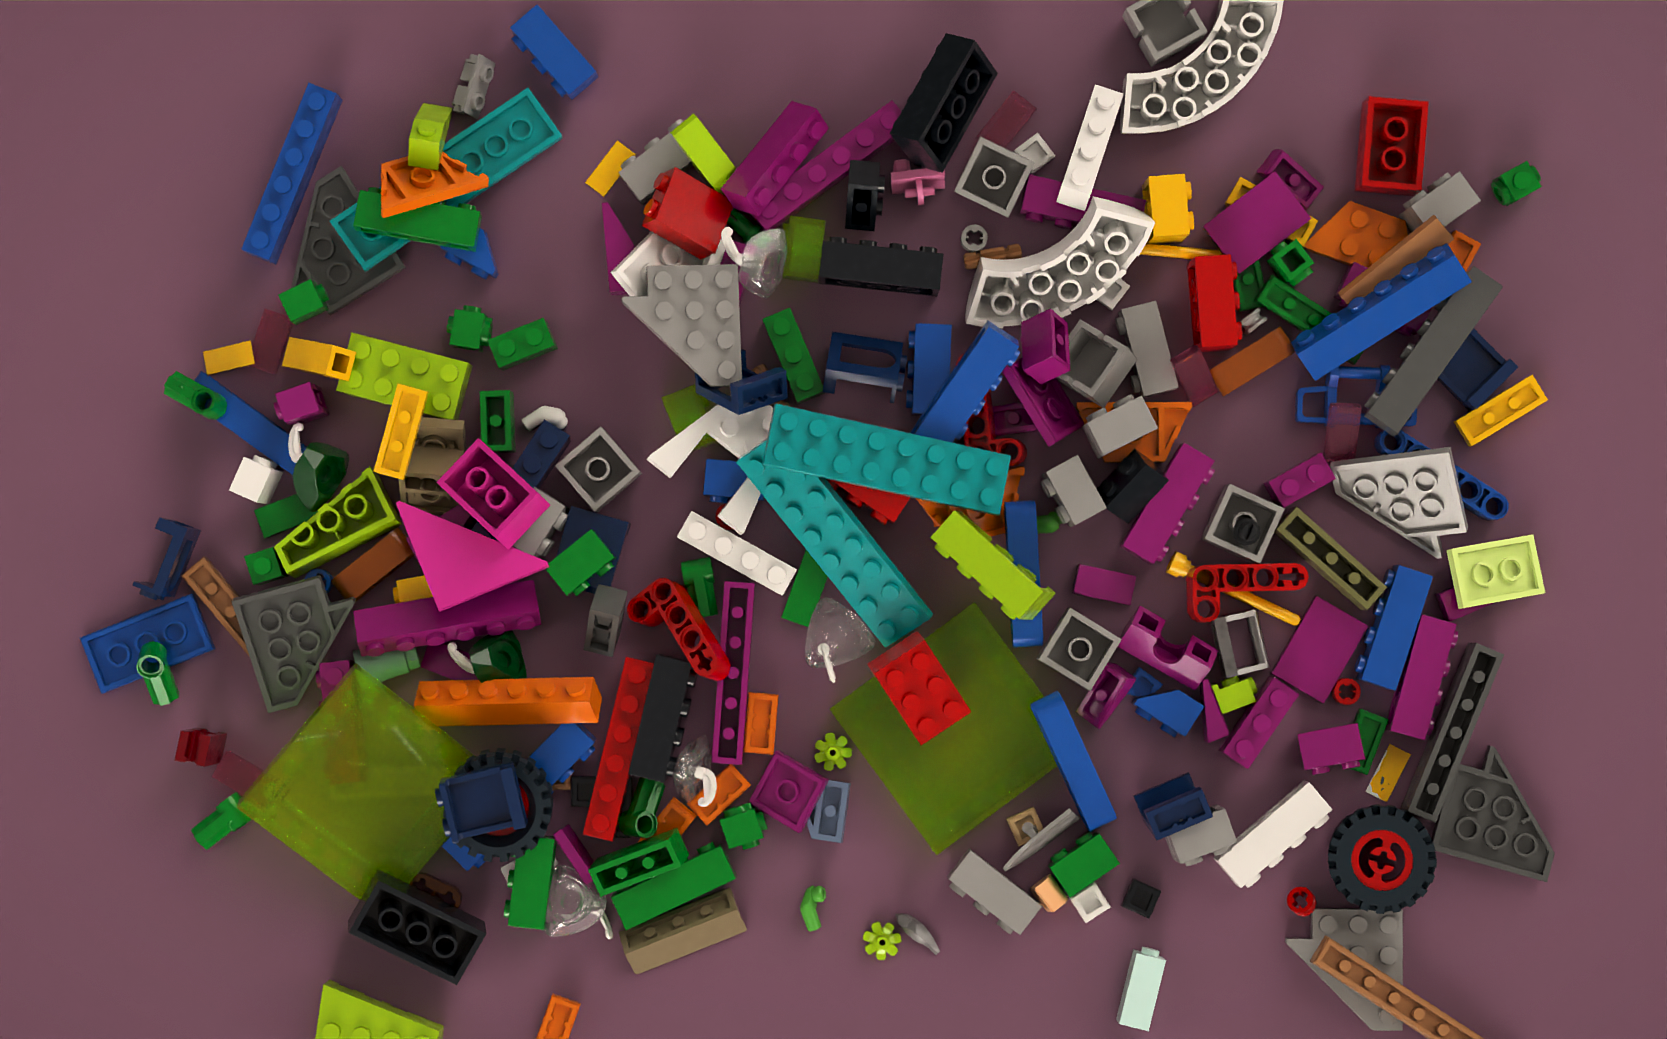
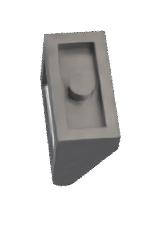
[1210,609,1270,678]

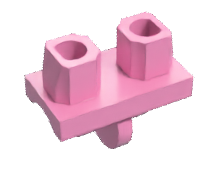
[890,159,945,206]

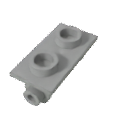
[452,54,496,120]

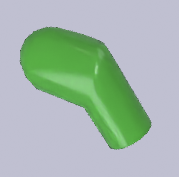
[1037,512,1061,534]
[800,885,826,931]

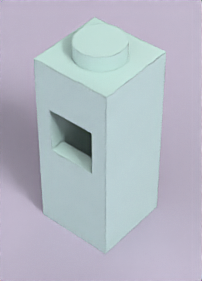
[1116,947,1166,1031]

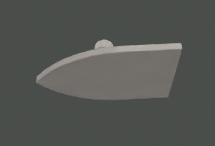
[1003,808,1080,872]

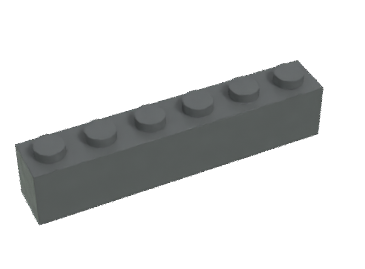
[1364,266,1503,437]
[1400,643,1504,823]

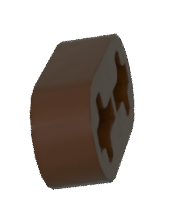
[407,872,462,908]

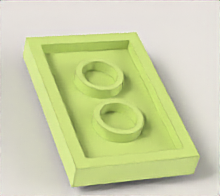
[1446,534,1545,609]

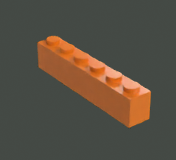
[414,677,602,727]

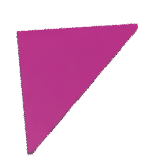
[396,501,549,612]

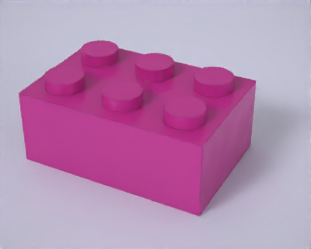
[436,438,550,550]

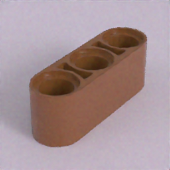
[1207,326,1295,397]
[331,528,414,602]

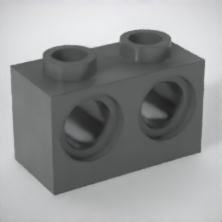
[583,584,628,657]

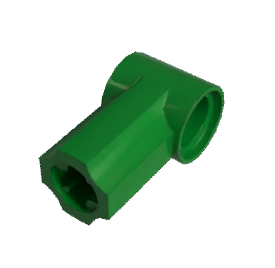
[164,371,227,420]
[681,557,718,617]
[136,641,179,706]
[619,777,665,838]
[191,792,256,850]

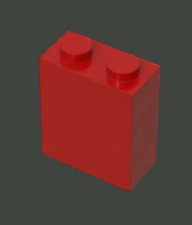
[642,167,733,260]

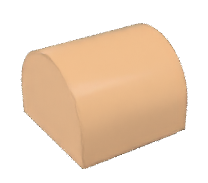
[1030,874,1069,912]

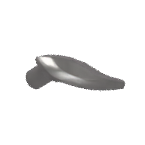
[895,913,940,955]

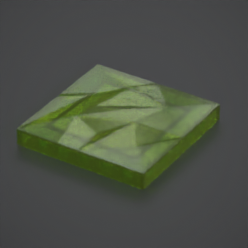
[829,602,1057,855]
[237,663,476,900]

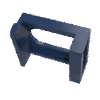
[823,331,907,403]
[695,349,788,415]
[132,517,201,600]
[1133,772,1213,840]

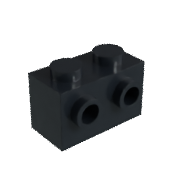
[845,160,885,231]
[1097,448,1169,524]

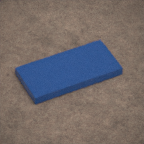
[80,594,215,694]

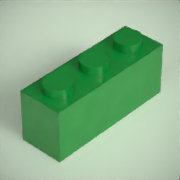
[762,308,825,405]
[588,828,689,897]
[504,836,557,930]

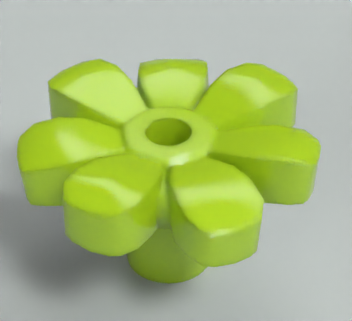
[814,733,852,771]
[863,922,901,960]

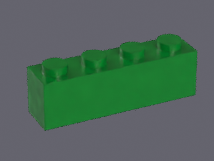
[353,187,482,252]
[611,842,737,930]

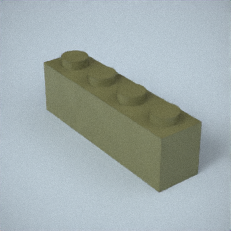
[1274,507,1387,610]

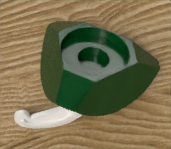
[288,423,349,512]
[448,630,527,683]

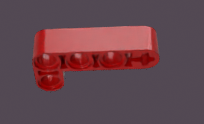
[956,354,1027,467]
[1186,563,1309,623]
[627,578,731,681]

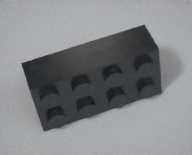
[890,33,998,173]
[819,237,944,297]
[628,654,698,782]
[348,869,487,985]

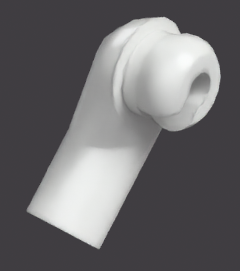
[522,406,568,432]

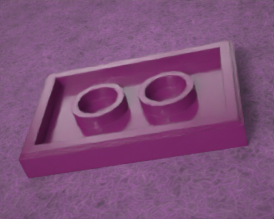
[1202,171,1312,274]
[1002,358,1084,447]
[1270,596,1368,704]

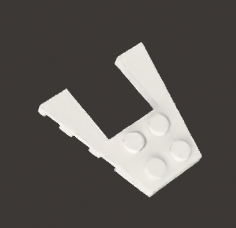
[646,395,773,535]

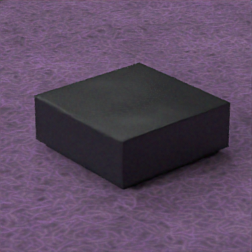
[1121,878,1161,919]

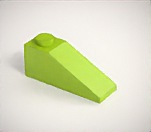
[408,103,453,170]
[670,113,736,196]

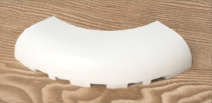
[1120,0,1284,134]
[965,196,1155,328]

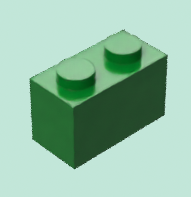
[487,318,558,371]
[480,390,516,453]
[546,529,616,597]
[1048,831,1120,898]

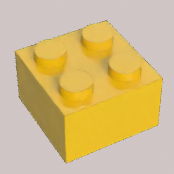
[1142,174,1194,244]

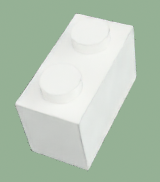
[229,455,283,505]

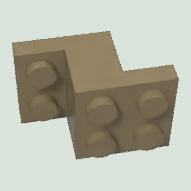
[399,417,466,515]

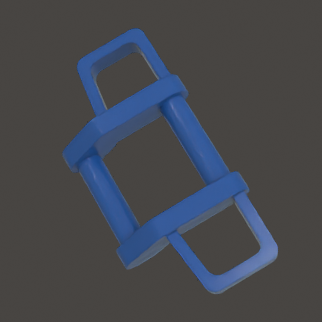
[1295,365,1417,428]

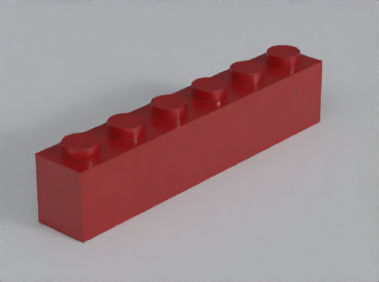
[583,657,654,841]

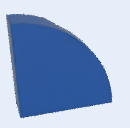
[1127,667,1163,697]

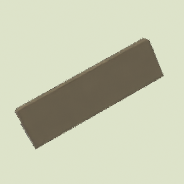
[618,888,747,974]

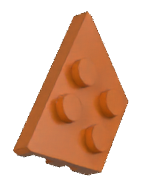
[381,152,489,218]
[1303,201,1408,268]
[1076,402,1192,463]
[915,466,1025,537]

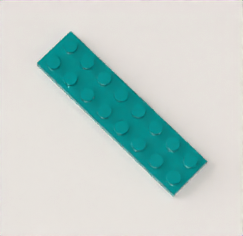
[330,88,563,272]
[762,404,1011,516]
[736,439,933,648]

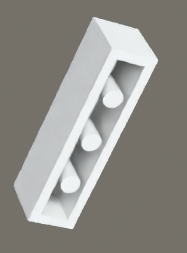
[1056,84,1124,211]
[677,511,797,596]
[1214,780,1333,888]

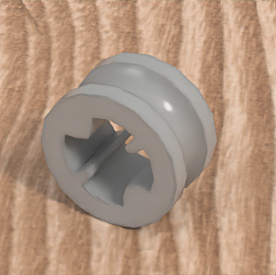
[960,224,988,252]
[1240,307,1267,336]

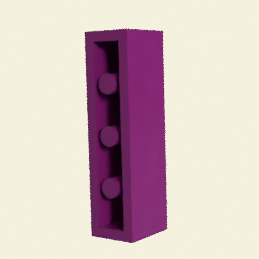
[721,101,829,216]
[1019,174,1146,229]
[1120,443,1215,565]
[1385,614,1458,740]

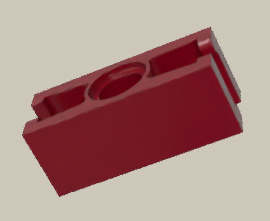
[174,728,227,767]

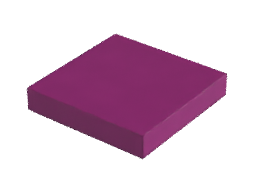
[749,750,829,833]

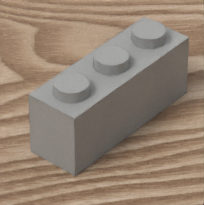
[618,119,693,205]
[1115,301,1179,398]
[947,848,1042,935]

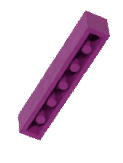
[751,100,901,235]
[353,580,541,657]
[711,581,756,765]

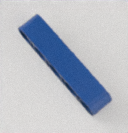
[194,371,307,475]
[1374,430,1509,520]
[1004,500,1043,648]
[1030,691,1117,832]

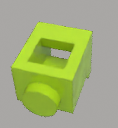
[1211,676,1258,714]

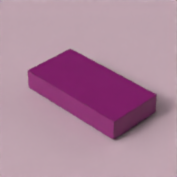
[553,824,594,884]

